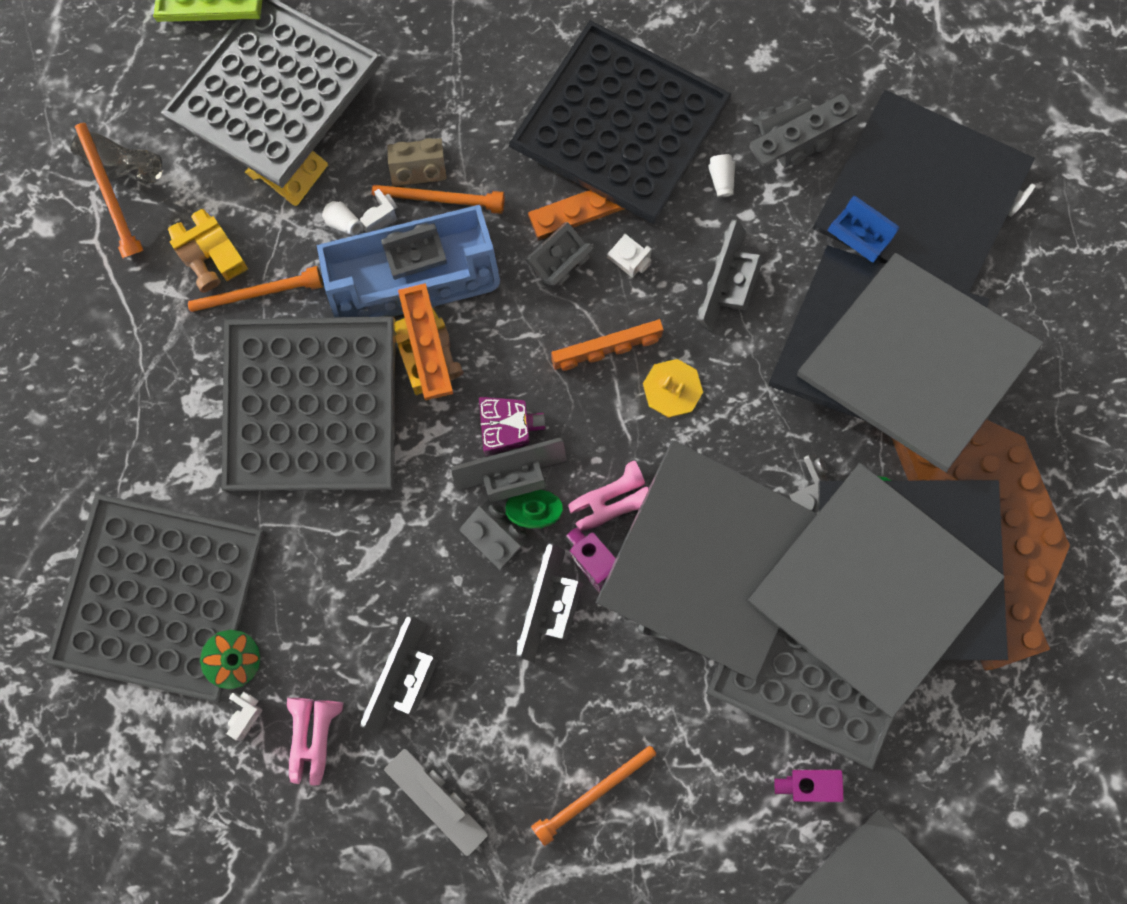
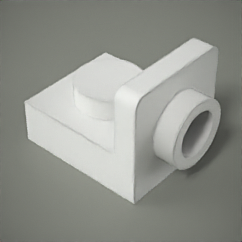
[360,189,397,233]
[607,234,652,278]
[226,692,263,741]

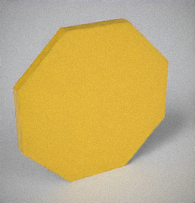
[643,359,703,418]

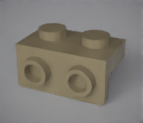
[387,138,447,186]

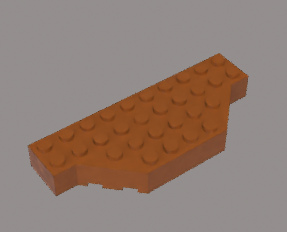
[891,420,1070,671]

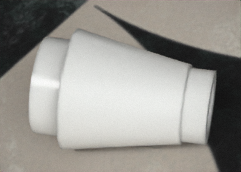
[708,154,735,197]
[322,201,363,236]

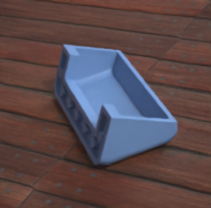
[316,205,500,318]

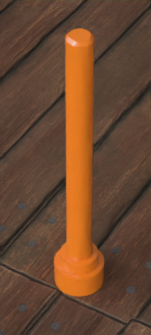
[75,122,144,258]
[372,185,505,214]
[188,266,323,312]
[530,746,656,847]

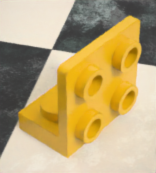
[245,151,328,206]

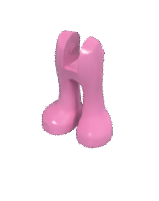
[568,460,648,531]
[287,697,343,786]

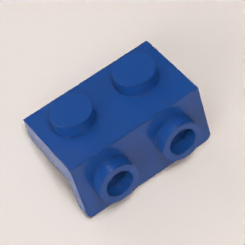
[827,196,899,263]

